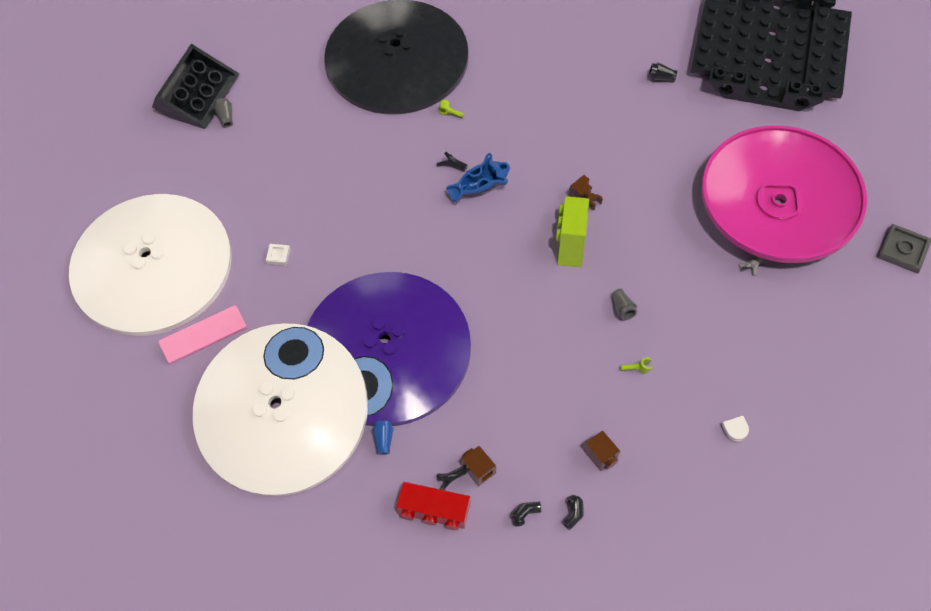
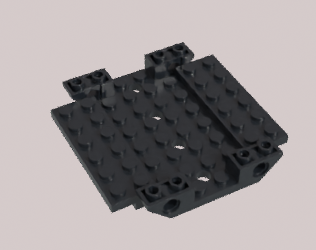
[691,0,852,111]

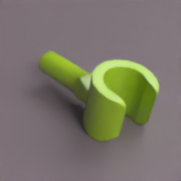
[439,100,464,118]
[621,357,652,374]

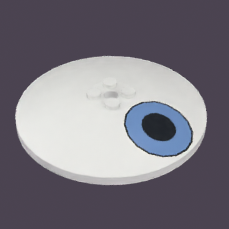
[193,323,368,496]

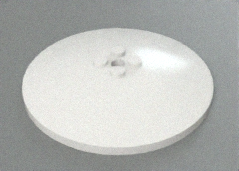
[69,194,232,336]

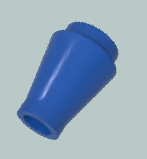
[372,421,394,455]

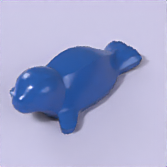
[446,153,510,202]

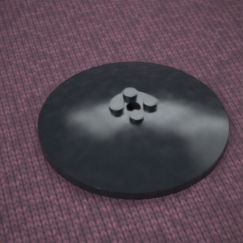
[325,0,469,114]

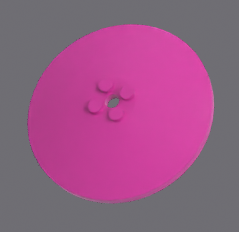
[702,125,867,263]

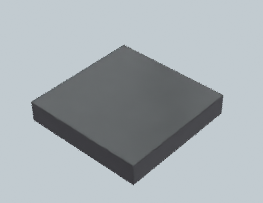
[878,224,931,274]

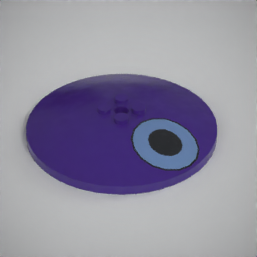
[307,272,471,427]

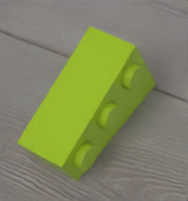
[556,196,589,267]

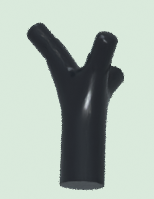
[437,151,468,172]
[437,466,467,490]

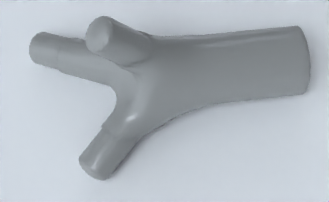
[739,256,764,276]

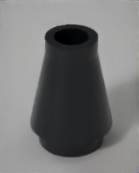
[649,62,677,81]

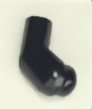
[562,495,584,530]
[511,501,541,526]

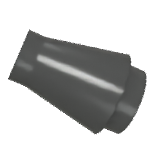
[213,98,233,128]
[612,289,637,320]

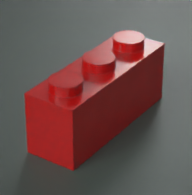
[396,481,471,530]

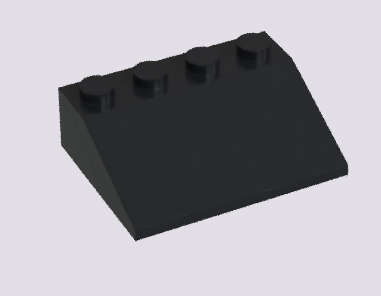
[152,43,240,129]

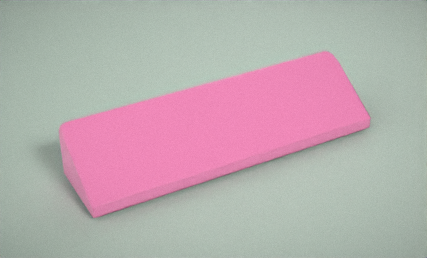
[159,305,247,364]

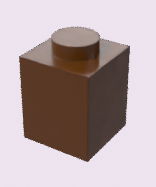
[584,430,620,471]
[461,446,496,487]

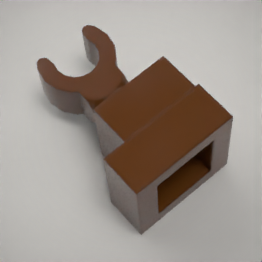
[569,175,603,210]

